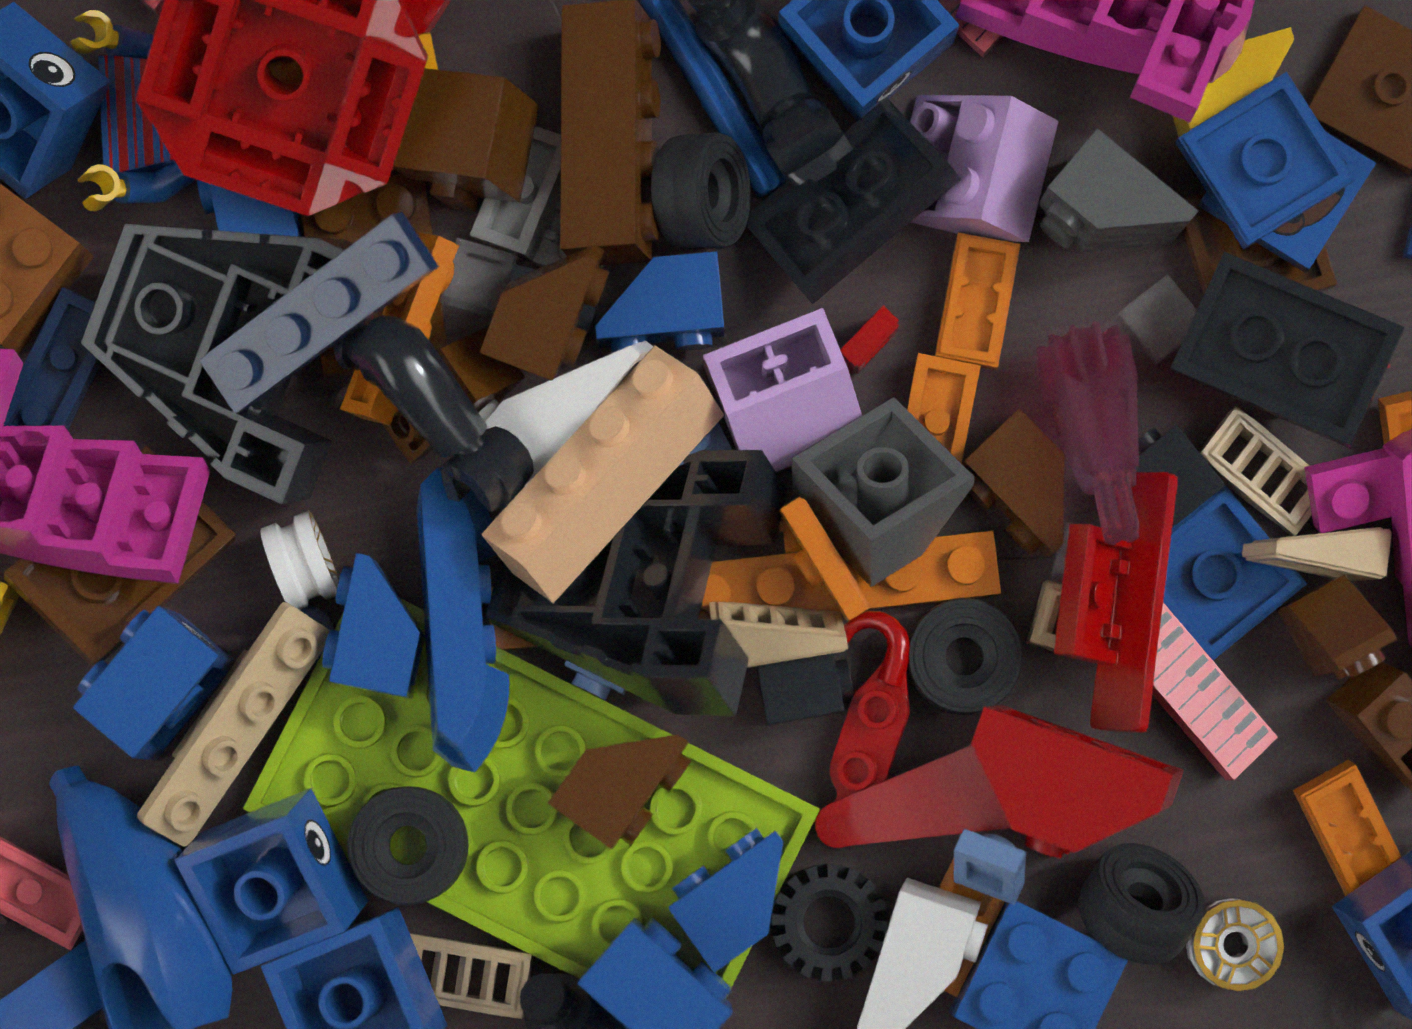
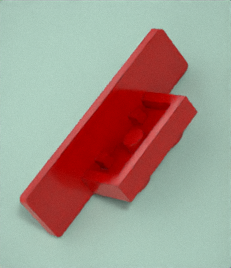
[1054,472,1178,733]

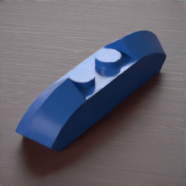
[416,466,509,773]

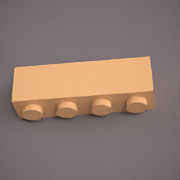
[481,346,724,603]

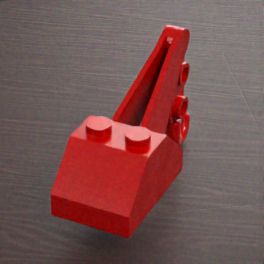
[815,611,1184,858]

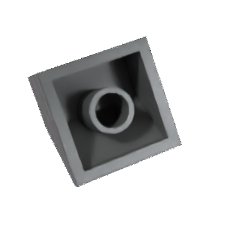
[1036,128,1198,252]
[792,397,974,587]

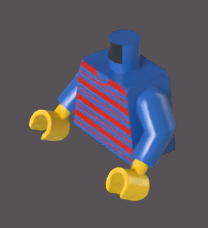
[71,10,197,211]

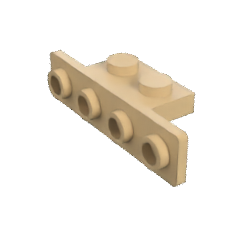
[137,602,330,847]

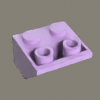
[910,95,1058,242]
[703,308,862,473]

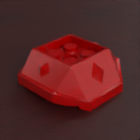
[135,0,428,216]

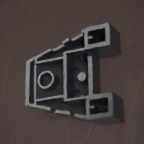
[81,224,384,504]
[485,450,788,716]

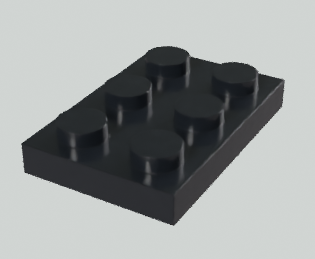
[746,97,961,305]
[1171,252,1404,448]

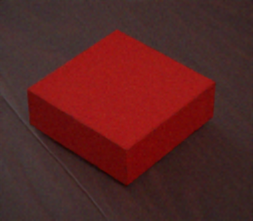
[840,305,899,375]

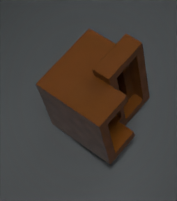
[393,68,539,212]

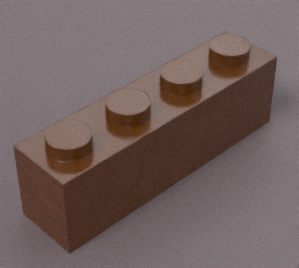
[560,0,661,265]

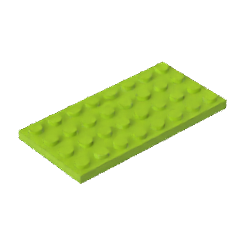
[243,599,820,998]

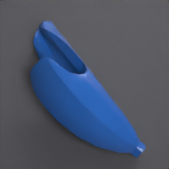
[49,766,232,1029]

